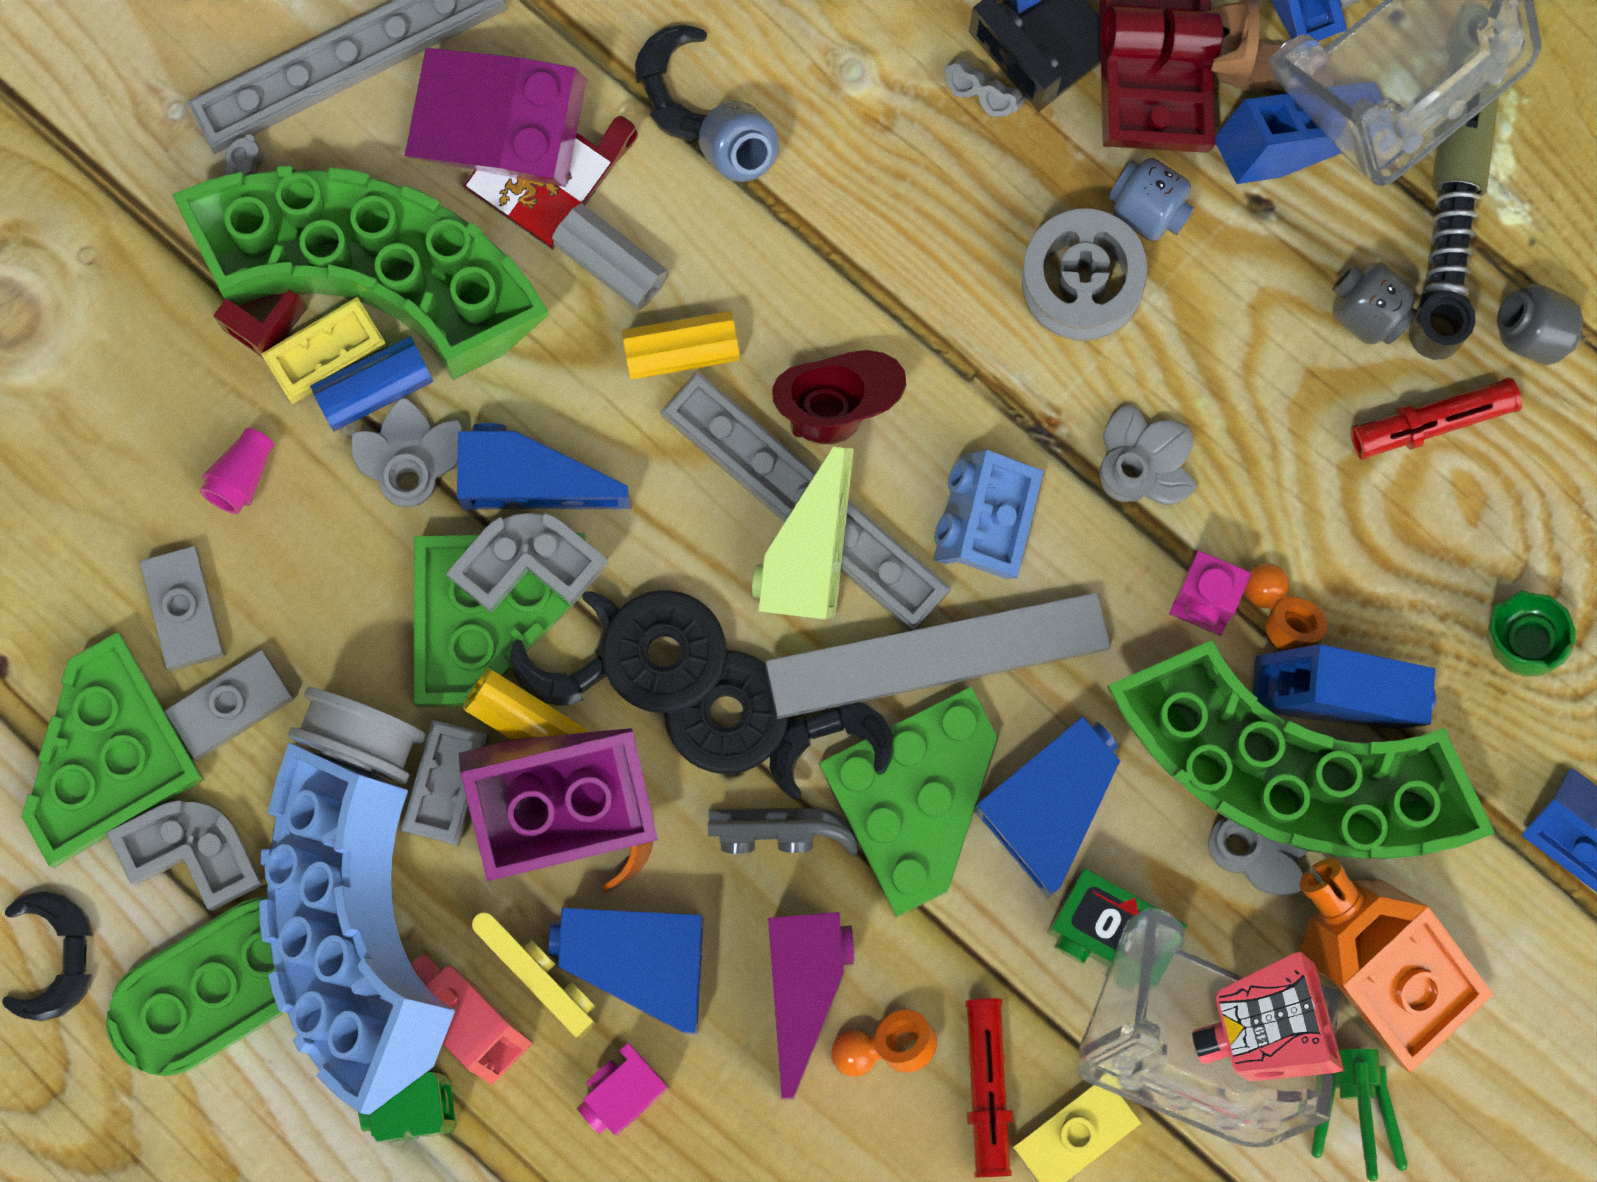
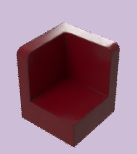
[213,289,307,359]

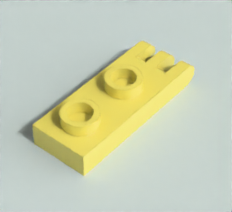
[472,913,597,1040]

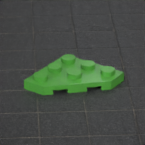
[414,533,586,708]
[21,632,205,868]
[819,687,997,918]

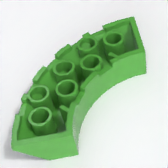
[172,166,549,380]
[1107,640,1495,859]

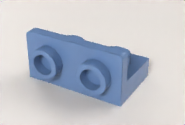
[934,450,1044,579]

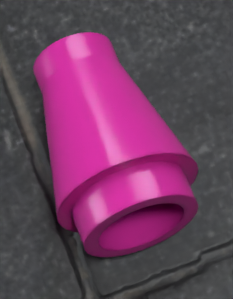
[200,427,274,514]

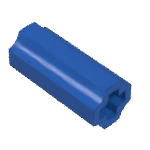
[310,336,434,432]

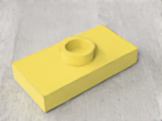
[261,297,388,404]
[1012,1076,1141,1182]

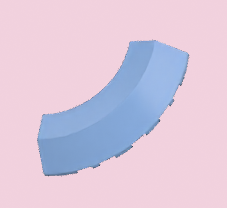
[259,743,455,1115]

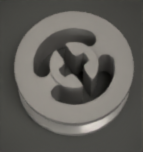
[1022,209,1147,341]
[287,687,426,783]

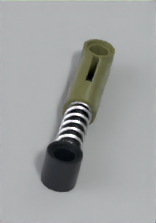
[1409,2,1512,360]

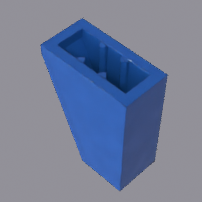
[1252,644,1436,729]
[974,717,1120,899]
[549,908,704,1035]

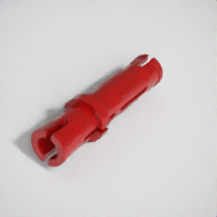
[1350,377,1522,460]
[965,998,1013,1178]

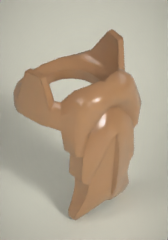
[1211,0,1333,92]

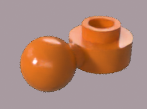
[1244,563,1328,651]
[831,1009,937,1077]

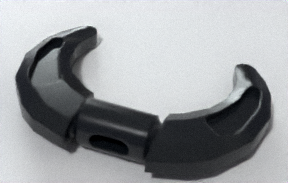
[635,25,707,141]
[511,591,619,706]
[769,702,894,799]
[2,891,93,1021]

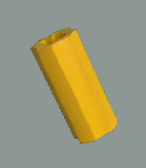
[622,311,740,380]
[462,668,587,740]

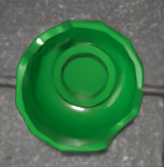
[1486,590,1576,677]

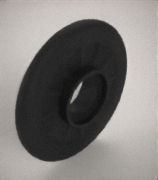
[602,590,727,713]
[664,650,789,774]

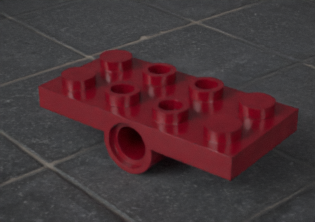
[1099,0,1223,153]

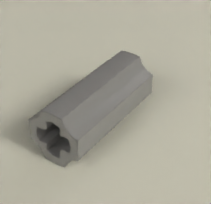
[552,203,668,311]

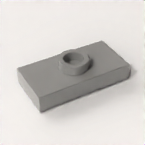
[140,546,225,671]
[165,650,294,761]
[402,720,489,846]

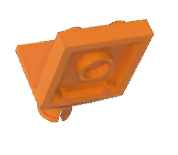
[1299,858,1494,1073]

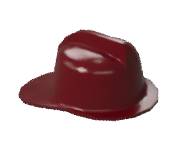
[772,350,907,444]

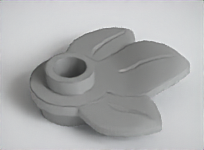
[351,398,463,508]
[1099,404,1197,505]
[1208,787,1308,895]

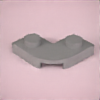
[446,513,609,614]
[107,800,264,911]

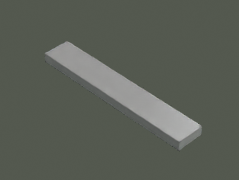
[187,0,507,154]
[661,371,951,631]
[765,593,1110,719]

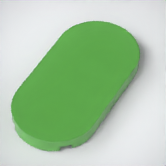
[106,898,285,1076]

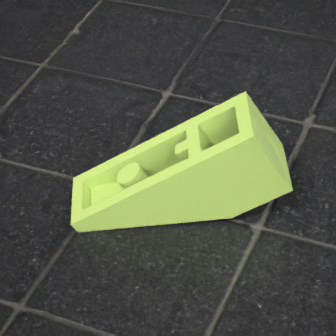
[752,447,854,620]

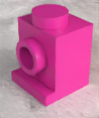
[1169,550,1251,636]
[576,1043,669,1136]

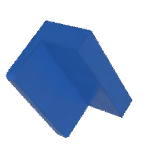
[1521,768,1597,892]

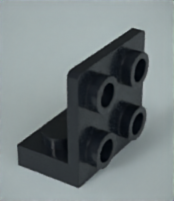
[969,0,1101,112]

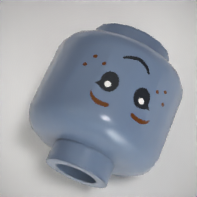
[699,101,779,182]
[1108,158,1195,241]

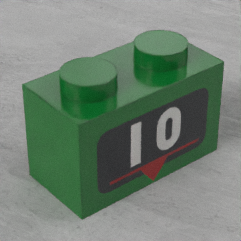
[1047,868,1187,993]

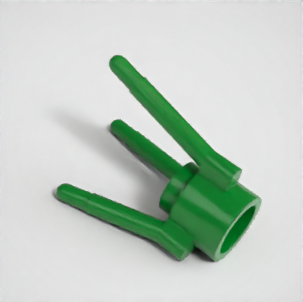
[1311,1049,1407,1182]

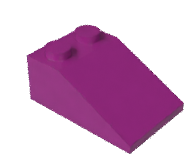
[404,48,587,187]
[458,728,658,881]
[768,912,855,1100]

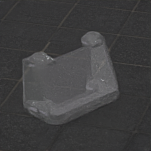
[1269,0,1541,186]
[1077,908,1339,1148]

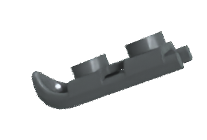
[708,808,858,856]

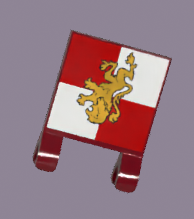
[463,116,638,250]

